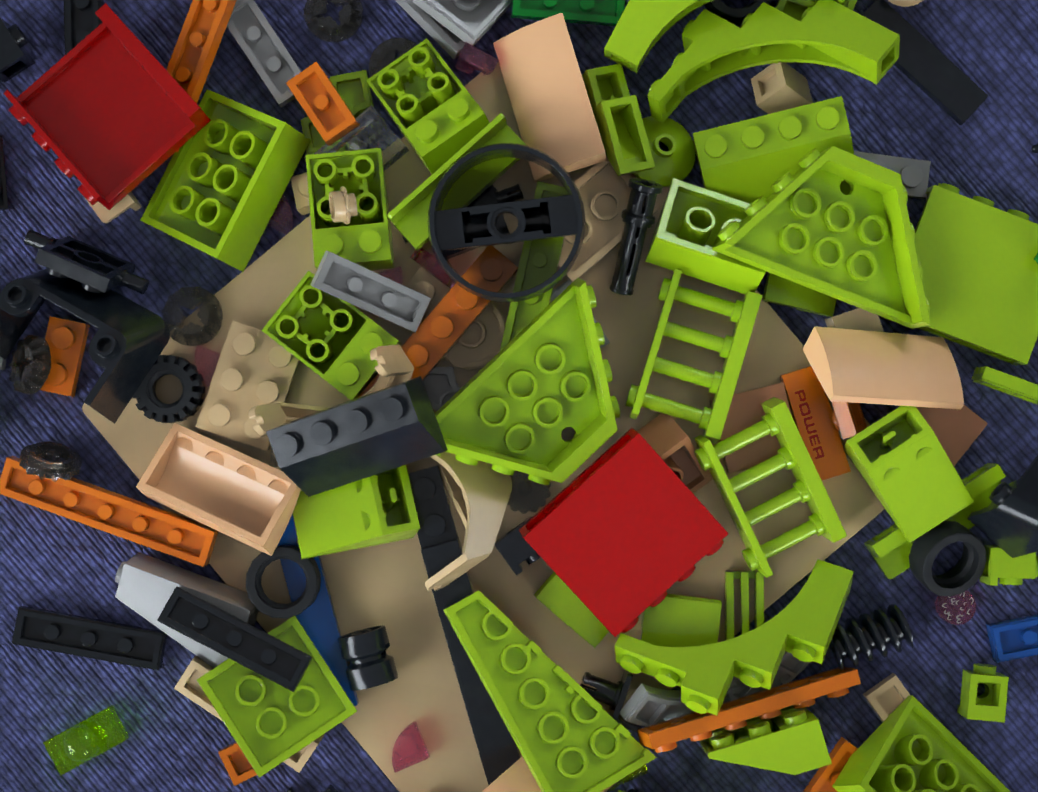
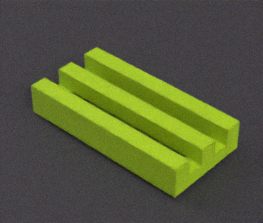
[971,366,1038,405]
[725,571,764,640]

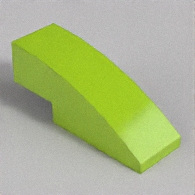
[582,63,655,176]

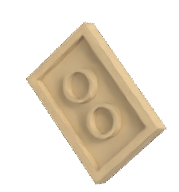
[558,155,659,282]
[195,320,300,451]

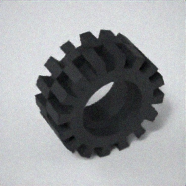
[133,355,205,423]

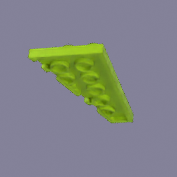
[443,590,657,792]

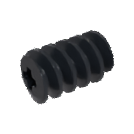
[830,604,914,671]

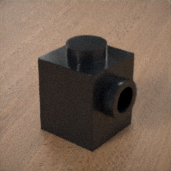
[0,18,35,83]

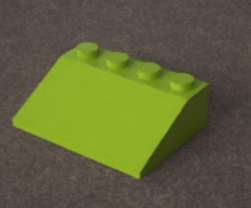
[140,89,311,272]
[693,96,854,204]
[832,695,1011,792]

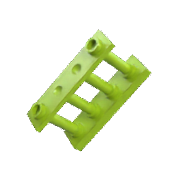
[625,269,763,444]
[694,397,847,578]

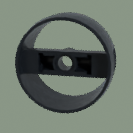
[427,143,585,302]

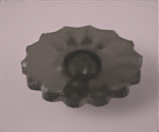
[507,471,551,514]

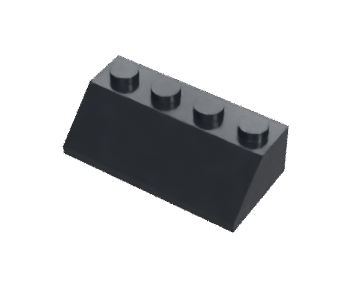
[266,376,448,497]

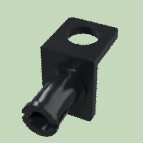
[580,670,645,732]

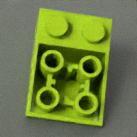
[366,38,489,174]
[305,148,395,270]
[261,271,402,400]
[844,406,974,544]
[292,465,420,559]
[700,705,832,775]

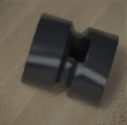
[338,625,398,691]

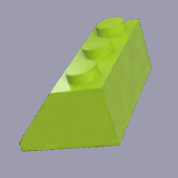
[645,178,766,295]

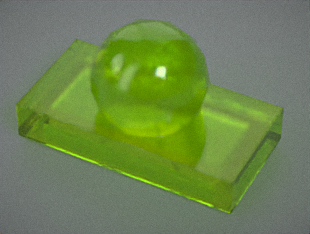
[43,705,130,776]

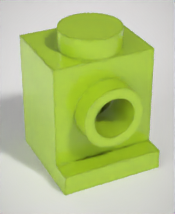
[980,545,1038,586]
[957,663,1009,723]

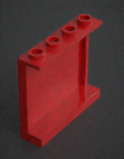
[3,3,211,210]
[519,428,729,637]

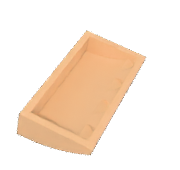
[493,13,607,183]
[802,326,964,410]
[136,423,301,556]

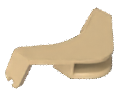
[248,345,414,435]
[424,452,512,592]

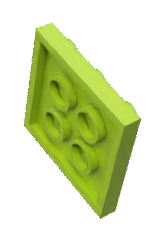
[197,616,357,778]

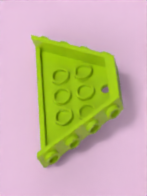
[711,146,931,329]
[435,277,621,485]

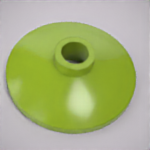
[633,116,695,187]

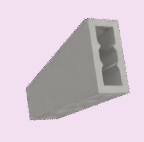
[115,552,259,668]

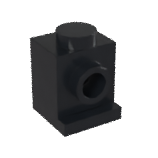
[494,516,540,575]

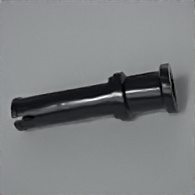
[610,178,663,295]

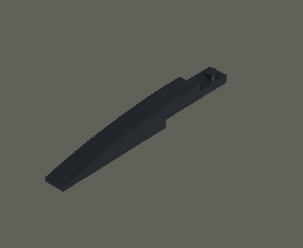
[408,465,521,785]

